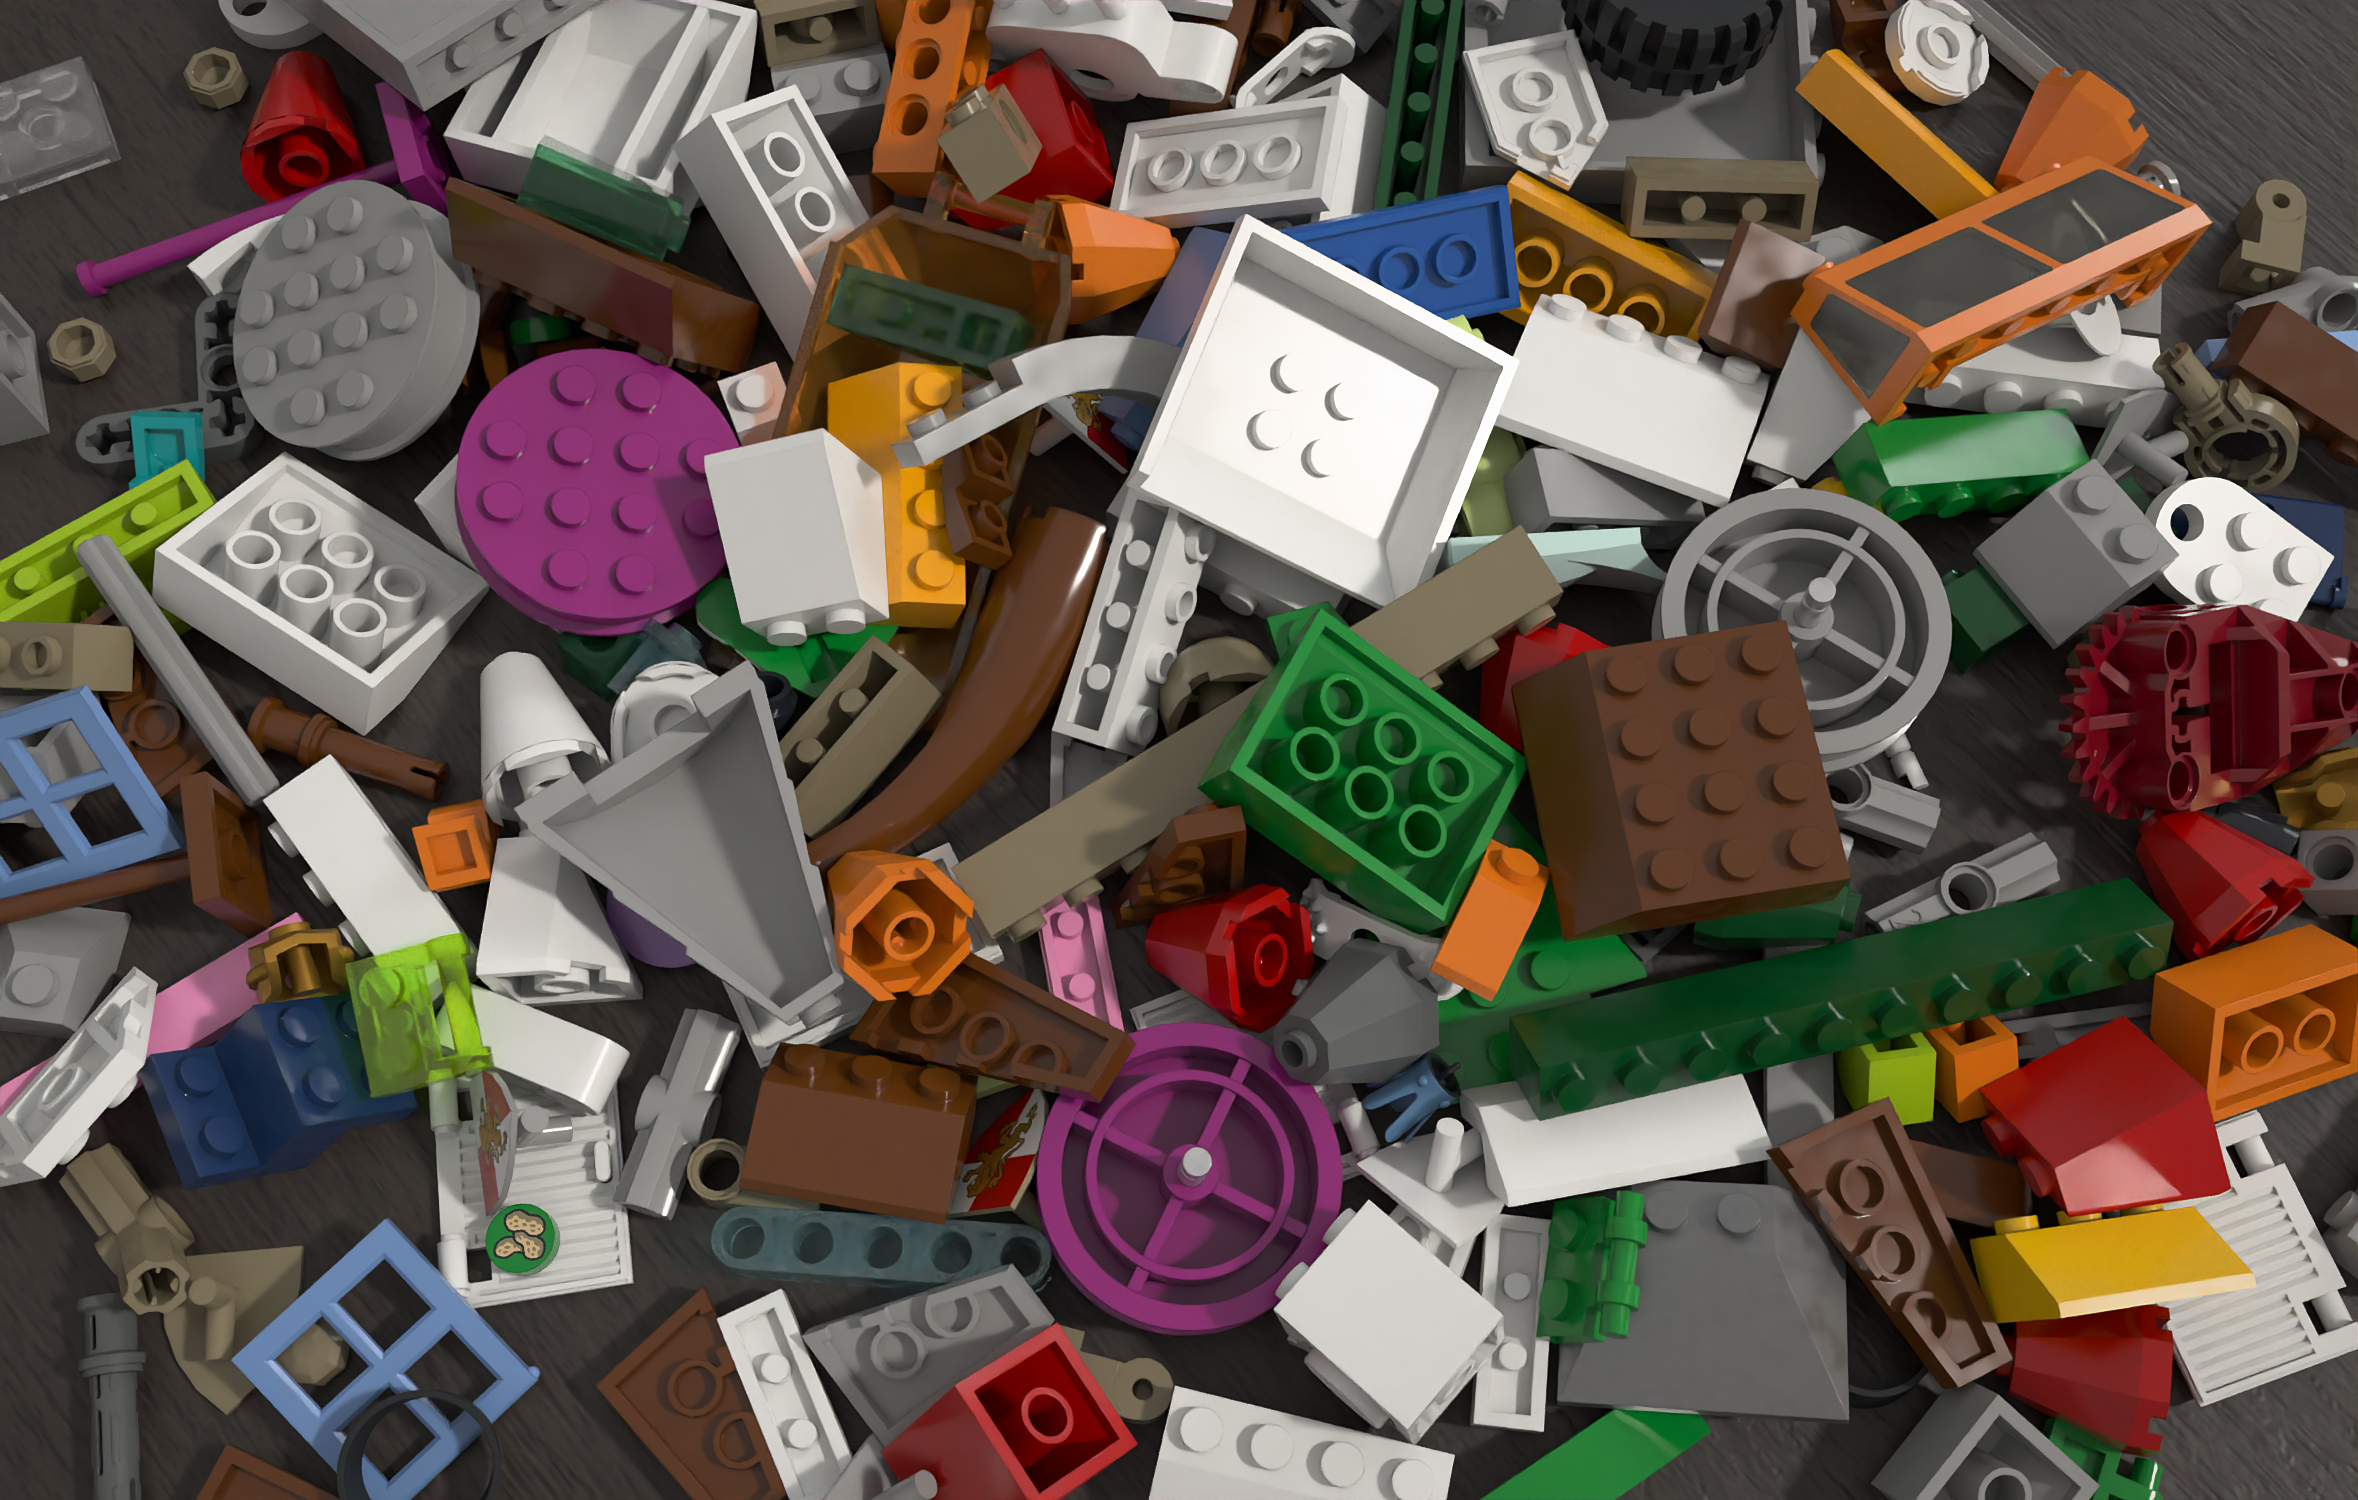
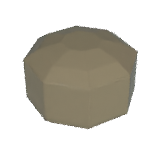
[183,47,250,109]
[47,317,117,382]
[275,1318,350,1387]

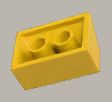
[1969,1203,2256,1323]

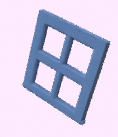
[0,684,186,898]
[231,1218,540,1500]

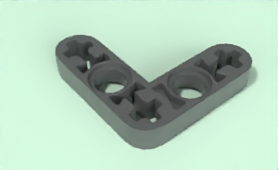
[75,292,266,477]

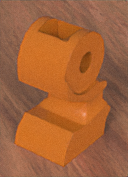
[412,799,500,893]

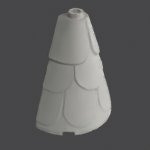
[514,659,845,1029]

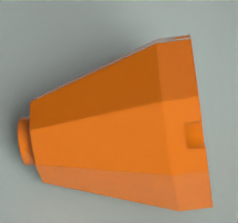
[1993,67,2149,218]
[1033,195,1181,325]
[826,850,974,1001]

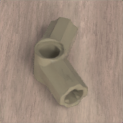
[59,1143,195,1315]

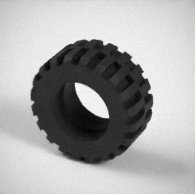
[1561,0,1788,97]

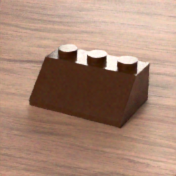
[739,1042,979,1225]

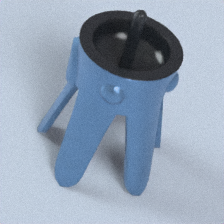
[1362,1052,1461,1143]

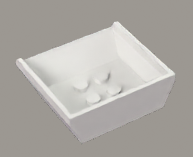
[1125,214,1519,610]

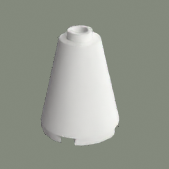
[480,652,612,831]

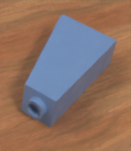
[1097,226,1230,453]

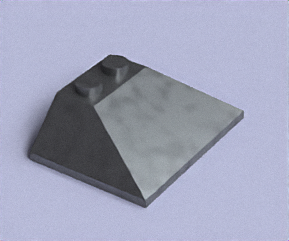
[1557,1180,1849,1424]

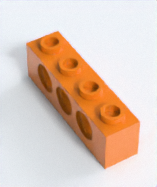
[872,0,994,198]

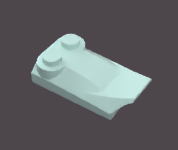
[1433,527,1667,594]

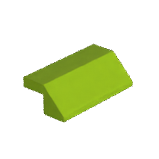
[0,459,217,691]

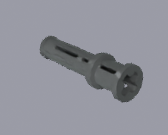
[76,1292,147,1500]

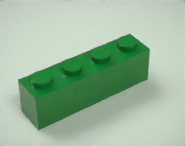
[1832,408,2090,522]

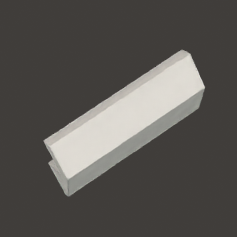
[1459,1074,1772,1207]

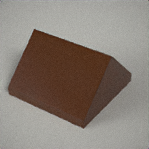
[1697,219,1826,374]

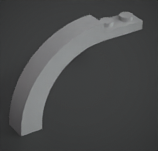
[891,335,1183,468]

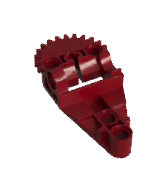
[2058,604,2358,820]

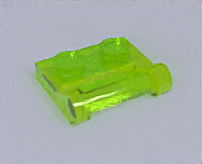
[345,933,495,1098]

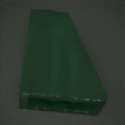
[516,135,691,263]

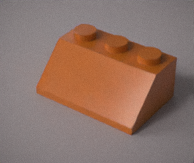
[2150,924,2358,1122]

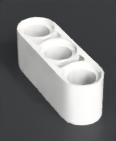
[424,980,630,1116]

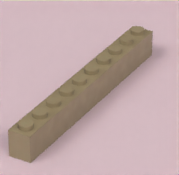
[951,525,1563,943]

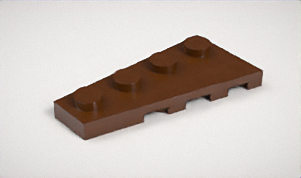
[848,952,1136,1103]
[1766,1097,2013,1389]

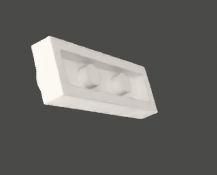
[1470,1214,1551,1434]
[717,1289,853,1500]

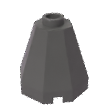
[1273,937,1439,1085]

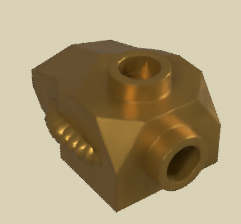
[2272,747,2358,843]
[246,921,355,1004]

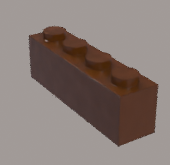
[2209,301,2358,468]

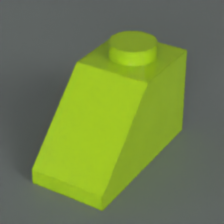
[1833,1032,1937,1126]

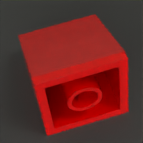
[941,48,1117,234]
[1979,1015,2231,1217]
[880,1322,1138,1500]

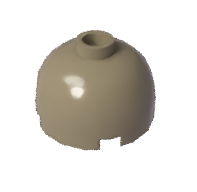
[1158,636,1275,737]

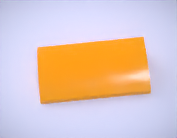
[1795,49,2014,247]

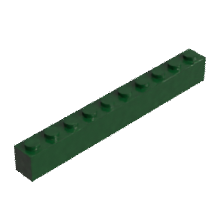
[1509,877,2174,1121]

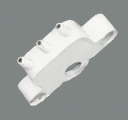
[985,0,1238,103]

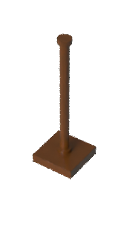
[0,771,273,938]

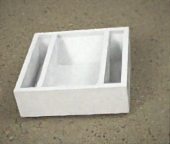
[443,0,758,238]

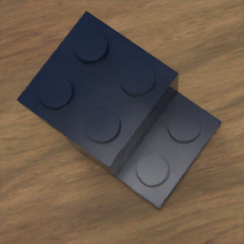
[139,991,419,1191]

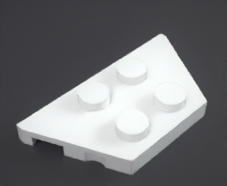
[0,966,158,1187]

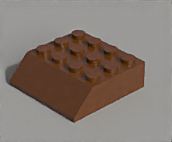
[445,177,767,378]
[1511,620,1851,943]

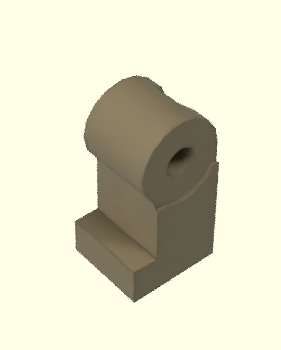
[2218,179,2307,297]
[1060,1325,1173,1425]

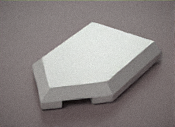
[1462,29,1609,191]

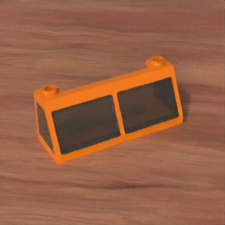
[1790,155,2212,426]

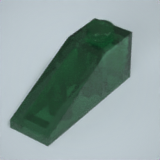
[826,263,1037,381]

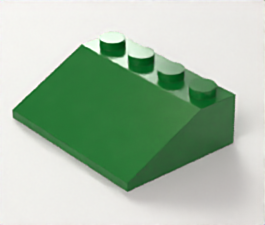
[1196,608,1527,934]

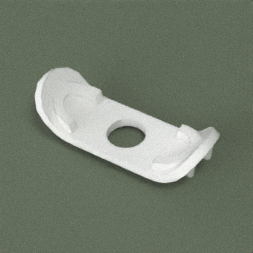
[1229,27,1355,109]
[1299,878,1463,1001]

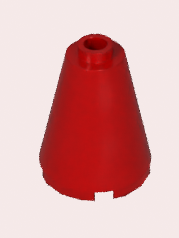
[240,51,366,203]

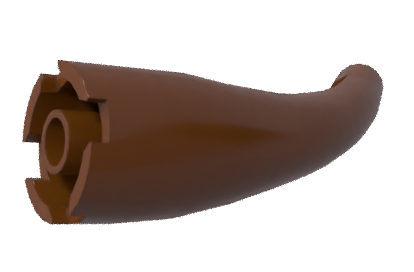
[806,505,1111,893]

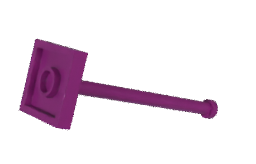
[76,81,455,298]

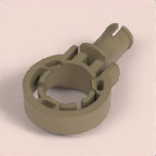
[2152,342,2300,494]

